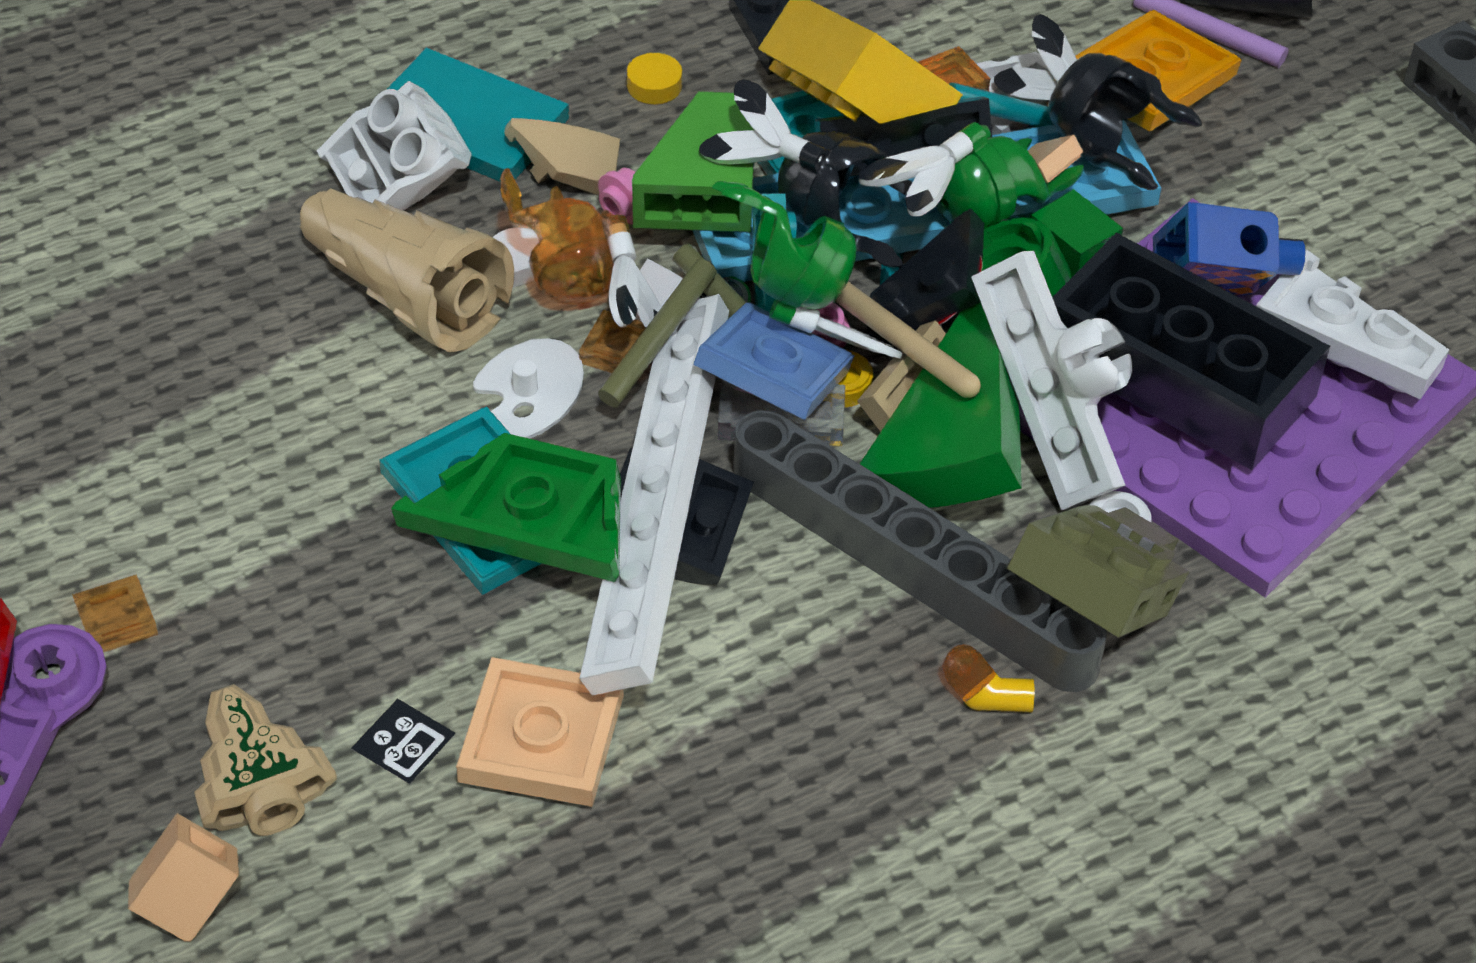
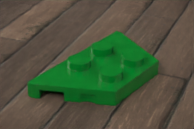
[391,433,621,582]

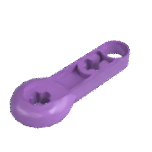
[0,624,106,848]

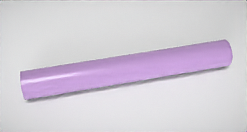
[1133,0,1288,68]

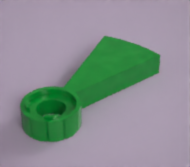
[860,217,1071,508]

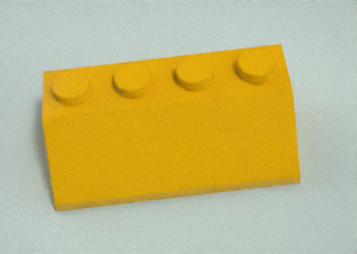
[758,0,963,124]

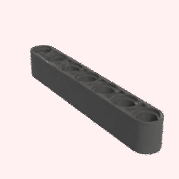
[733,410,1107,692]

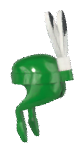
[858,122,1084,228]
[712,181,903,358]

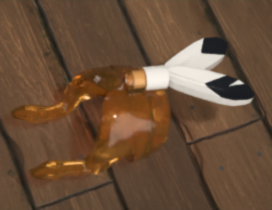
[500,168,661,328]

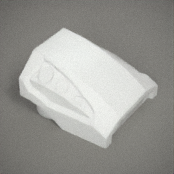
[317,81,472,210]

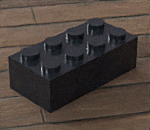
[1052,233,1330,470]

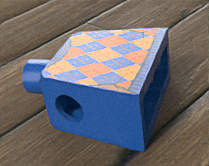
[1153,202,1306,296]

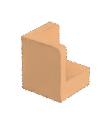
[128,813,239,942]

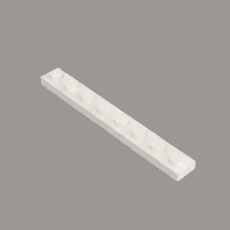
[579,294,729,696]

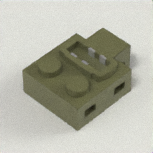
[1007,505,1190,638]

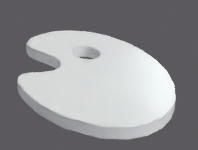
[473,338,584,439]

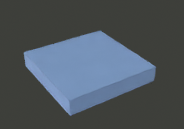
[693,302,855,420]

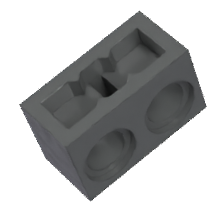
[1403,20,1476,145]

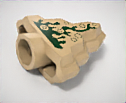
[194,684,337,836]

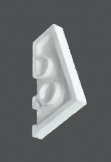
[1256,249,1449,399]

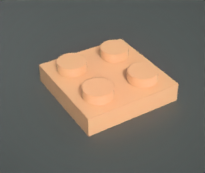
[456,657,624,807]

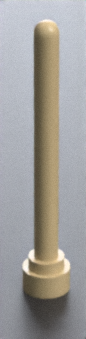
[835,282,981,398]

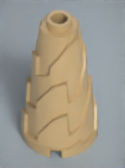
[300,188,514,352]

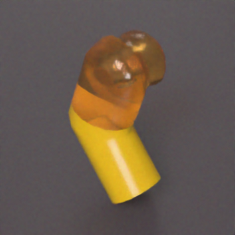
[943,644,1035,712]

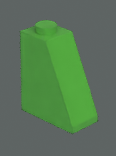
[632,92,754,232]

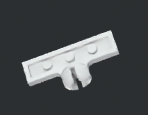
[971,251,1132,510]

